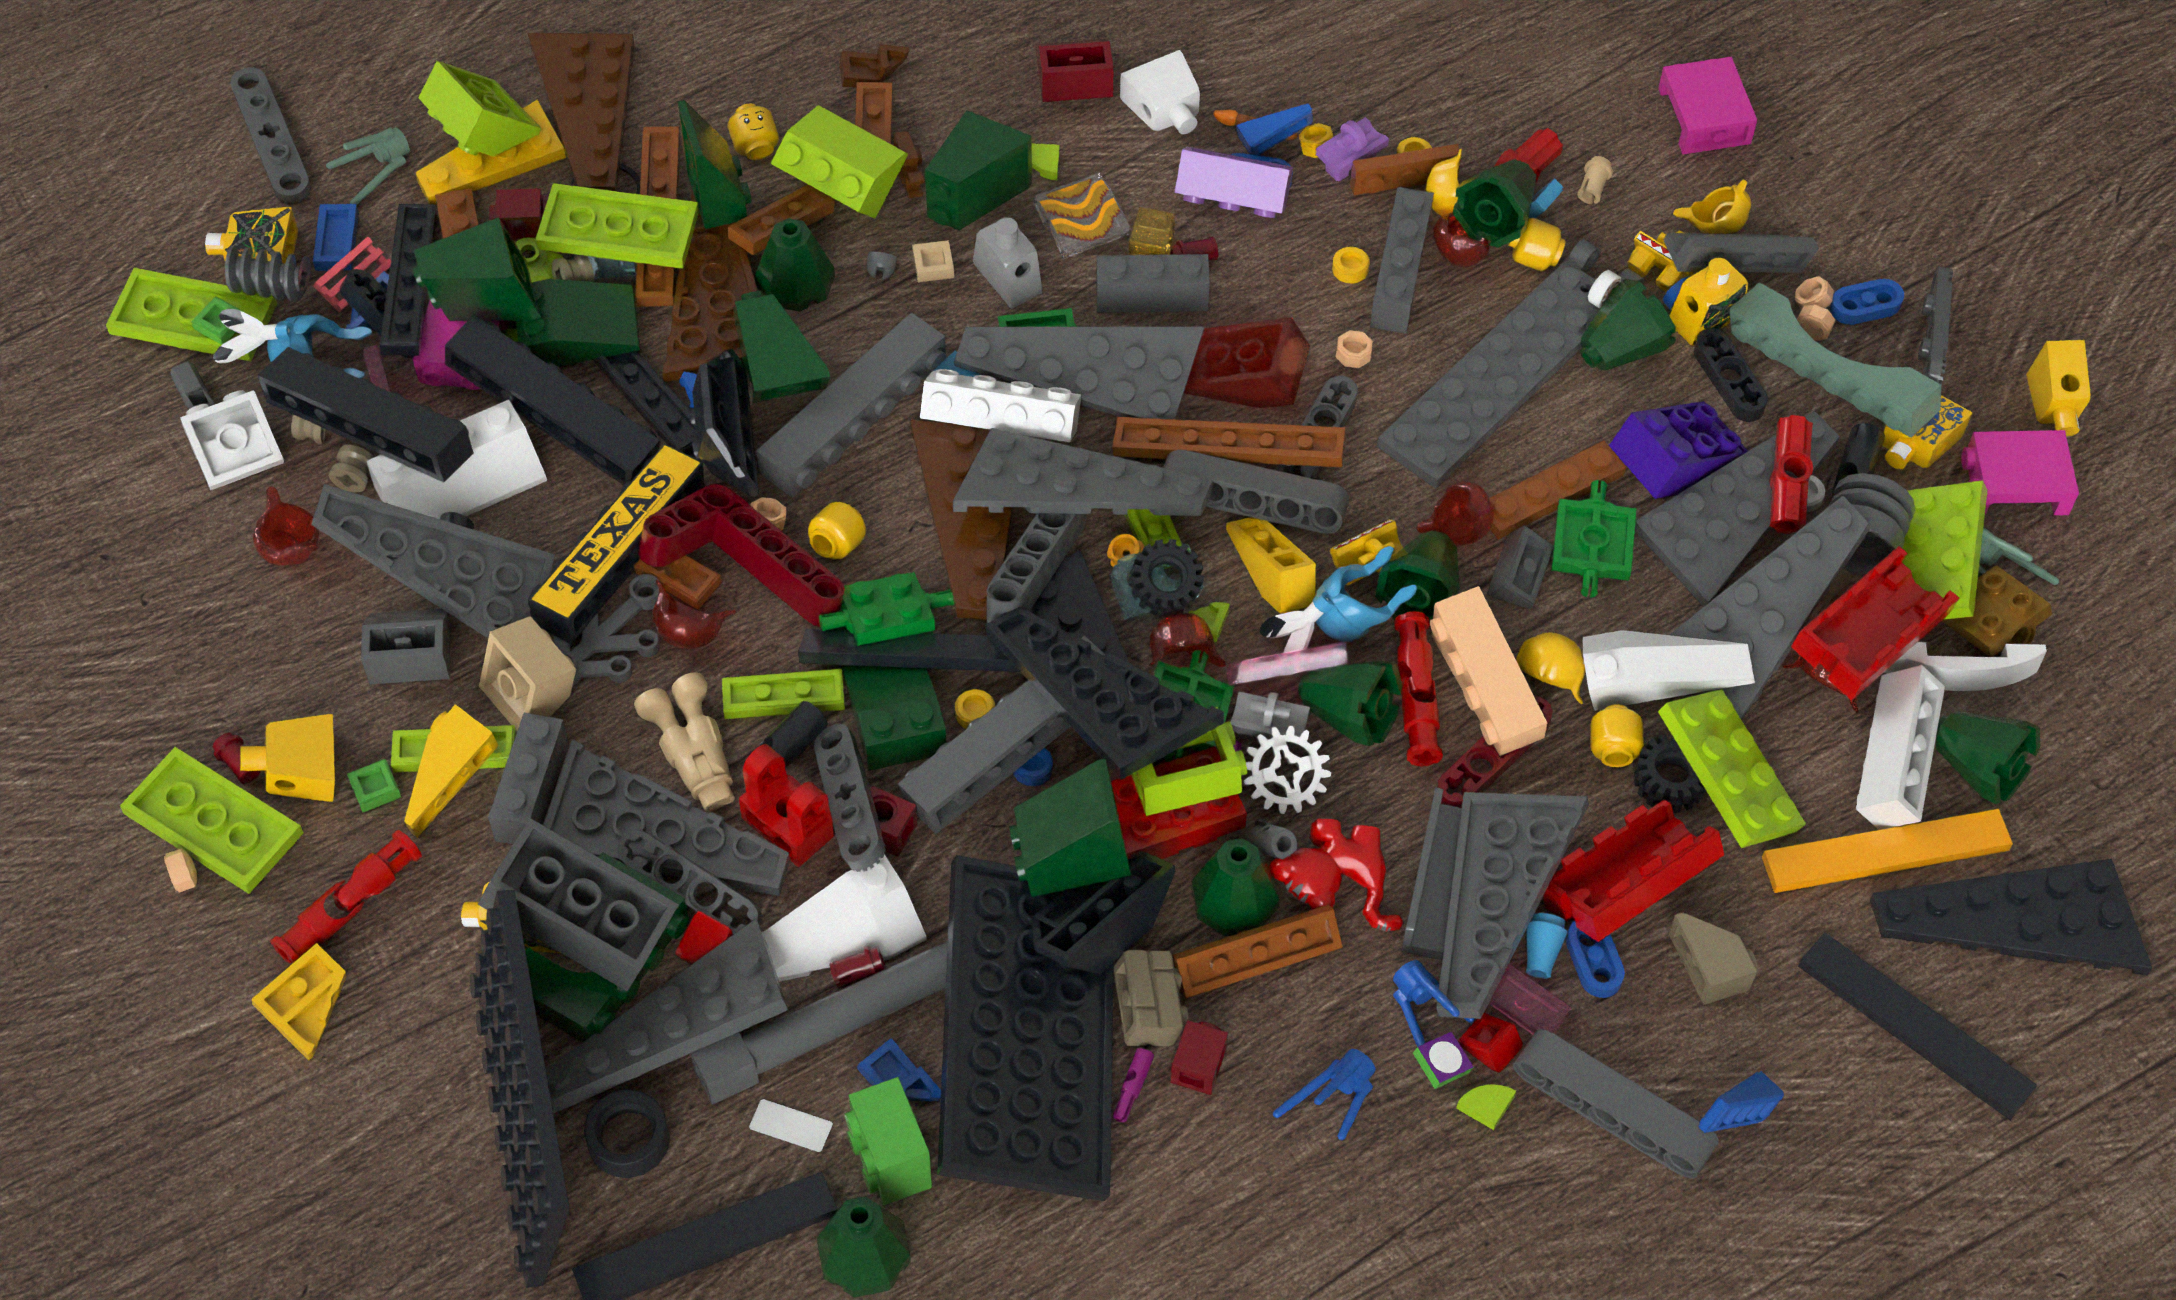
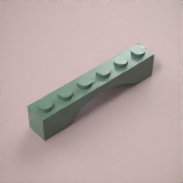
[1730,282,1941,438]

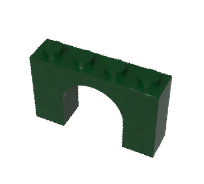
[525,852,689,1042]

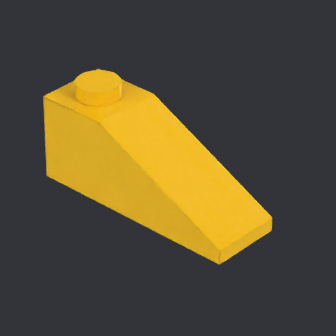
[1226,517,1316,614]
[404,704,498,838]

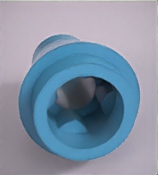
[1526,913,1568,979]

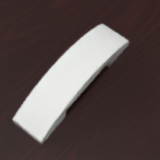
[1884,642,2047,691]

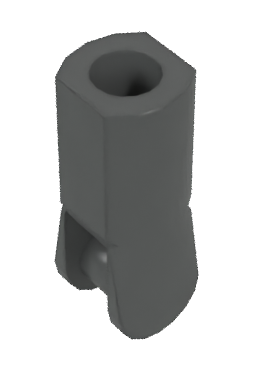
[171,361,215,410]
[1238,819,1297,860]

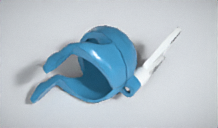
[213,309,372,379]
[1260,546,1417,673]

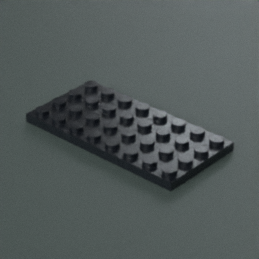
[937,855,1114,1201]
[470,890,569,1288]

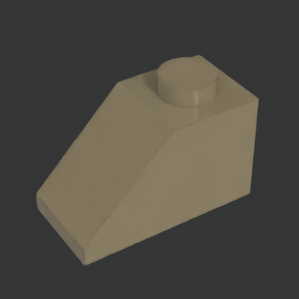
[1669,912,1758,1005]

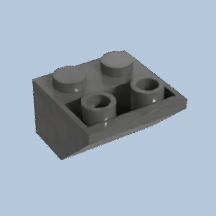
[361,608,451,684]

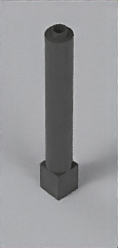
[690,941,948,1105]

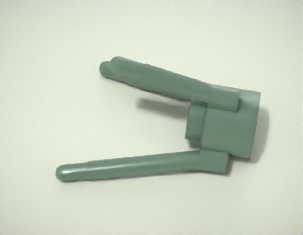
[326,127,410,205]
[1978,527,2059,585]

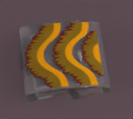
[1032,173,1131,259]

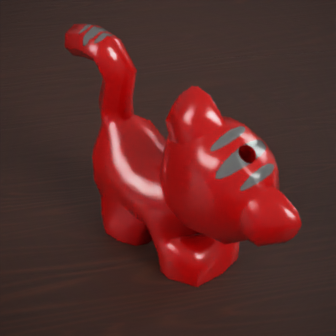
[1270,819,1403,932]

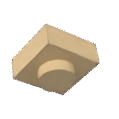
[912,240,954,283]

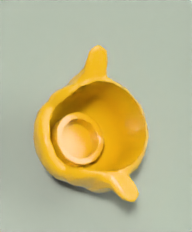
[1426,149,1462,219]
[1673,179,1751,234]
[1516,632,1586,704]

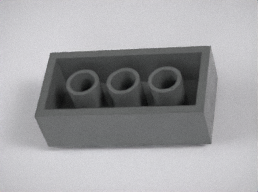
[478,818,679,991]

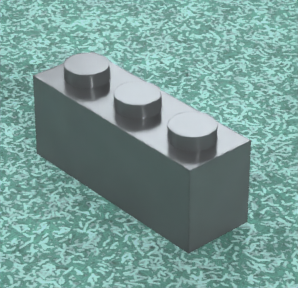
[1096,254,1210,313]
[488,712,569,844]

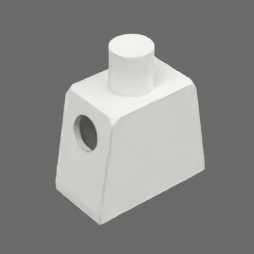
[1120,50,1200,134]

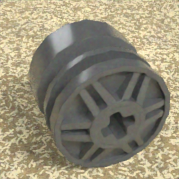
[1829,473,1915,576]

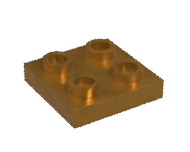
[1942,565,2052,657]

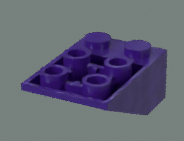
[1609,401,1748,499]

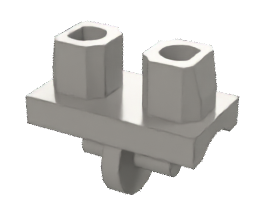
[1231,692,1310,750]

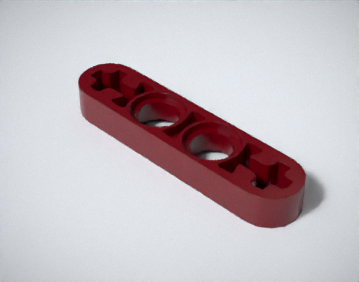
[1437,696,1553,808]

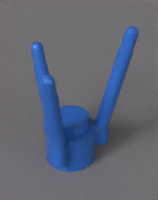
[1393,960,1474,1047]
[1273,1049,1376,1140]

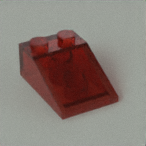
[1184,317,1310,408]

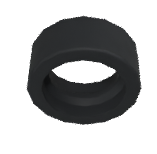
[584,1089,670,1178]

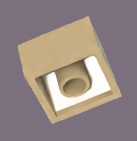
[479,616,576,731]

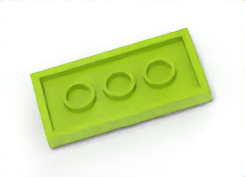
[535,183,699,269]
[106,268,277,362]
[1902,480,1987,620]
[1658,689,1806,848]
[120,747,303,894]

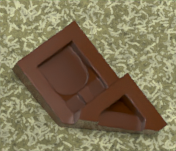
[839,44,909,88]

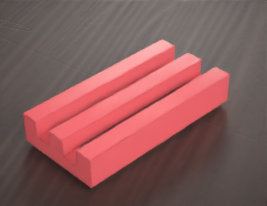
[313,237,391,313]

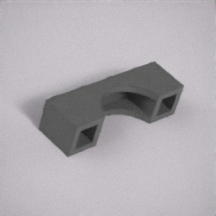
[1370,187,1434,334]

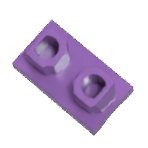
[1316,117,1389,181]

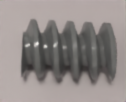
[225,245,311,302]

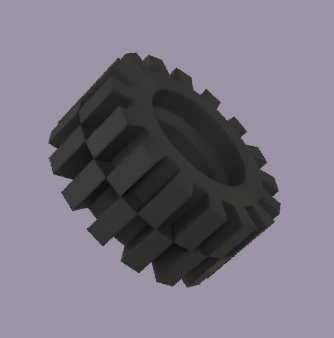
[1129,539,1204,617]
[1634,734,1706,813]

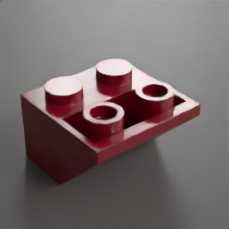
[1035,39,1114,102]

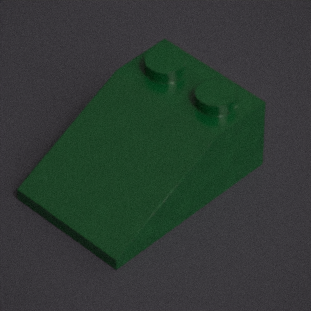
[678,100,752,229]
[516,279,641,367]
[842,665,947,771]

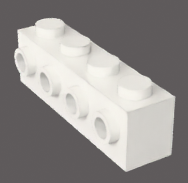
[920,369,1081,442]
[1856,665,1945,830]

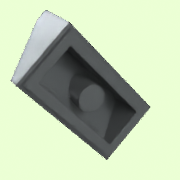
[1487,525,1553,609]

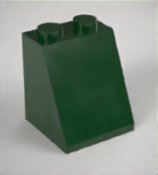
[925,110,1032,230]
[413,217,541,321]
[733,291,830,403]
[1009,759,1131,897]

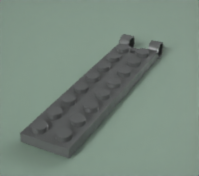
[1377,239,1645,489]

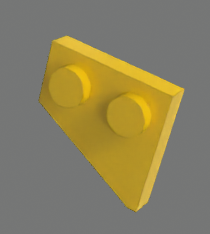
[251,943,347,1061]

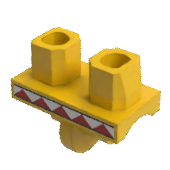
[1628,230,1694,292]
[1330,519,1403,585]

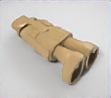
[634,672,735,812]

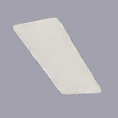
[749,1099,833,1152]

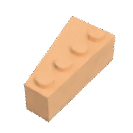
[1430,586,1547,756]

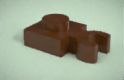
[893,131,925,198]

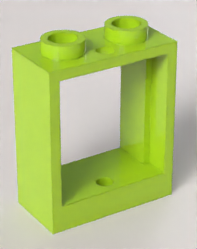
[1131,707,1247,816]

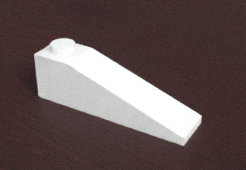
[1583,630,1755,711]
[764,853,927,982]

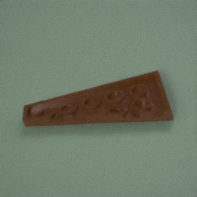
[527,33,634,191]
[662,192,757,382]
[910,420,1013,620]

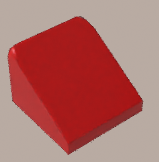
[675,910,733,964]
[1458,1013,1523,1073]

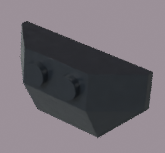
[689,348,759,497]
[1031,851,1176,974]

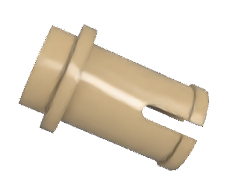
[1577,156,1613,204]

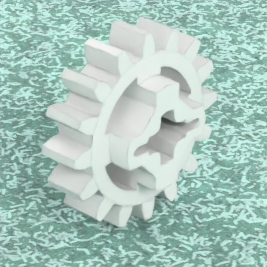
[1243,725,1331,814]

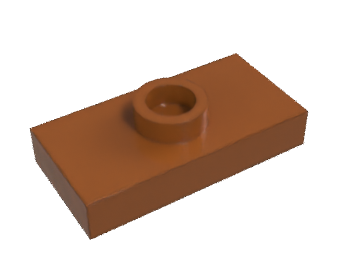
[634,555,722,609]

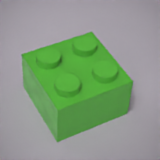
[844,1077,932,1206]

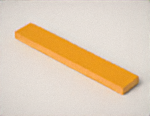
[1762,809,2013,893]

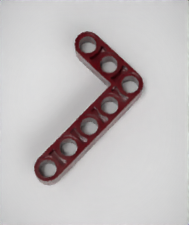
[638,484,845,627]

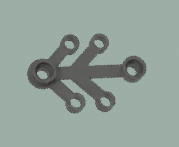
[554,574,662,687]

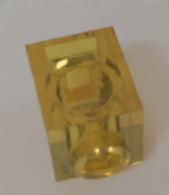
[1129,207,1175,255]

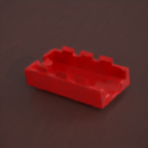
[1791,546,1960,701]
[1111,746,1247,859]
[1543,799,1724,942]

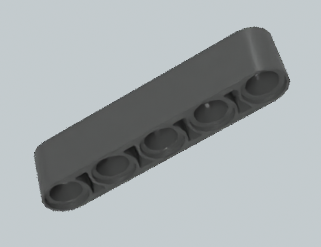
[1163,450,1349,534]
[986,513,1087,623]
[1513,1029,1719,1179]

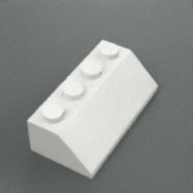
[367,400,547,519]

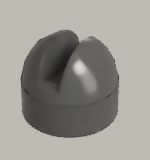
[866,251,897,280]

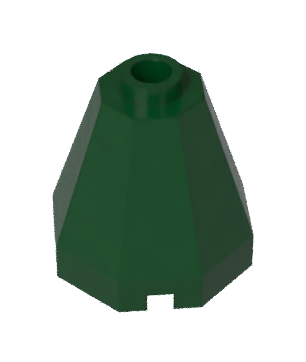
[1453,159,1537,248]
[755,218,835,312]
[1580,279,1676,371]
[1375,530,1460,628]
[1298,660,1403,746]
[1935,711,2041,804]
[1191,839,1280,937]
[817,1196,911,1298]

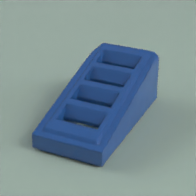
[1236,103,1313,156]
[1698,1071,1784,1133]

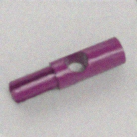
[1112,1048,1154,1122]

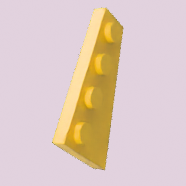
[415,100,566,205]

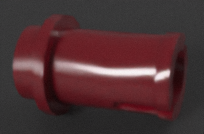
[1169,237,1219,261]
[212,732,261,784]
[829,946,886,988]

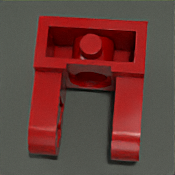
[739,744,834,868]

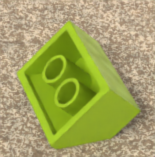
[418,61,542,156]
[771,105,908,219]

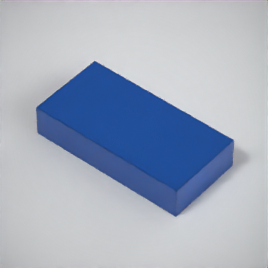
[313,204,359,271]

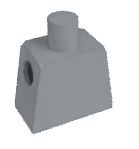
[973,217,1042,309]

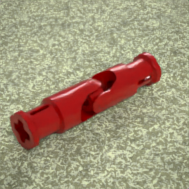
[1394,611,1443,767]
[270,830,422,965]

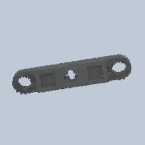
[230,67,311,205]
[1918,266,1953,385]
[814,724,886,872]

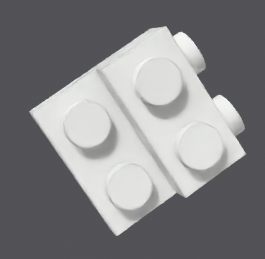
[180,390,284,491]

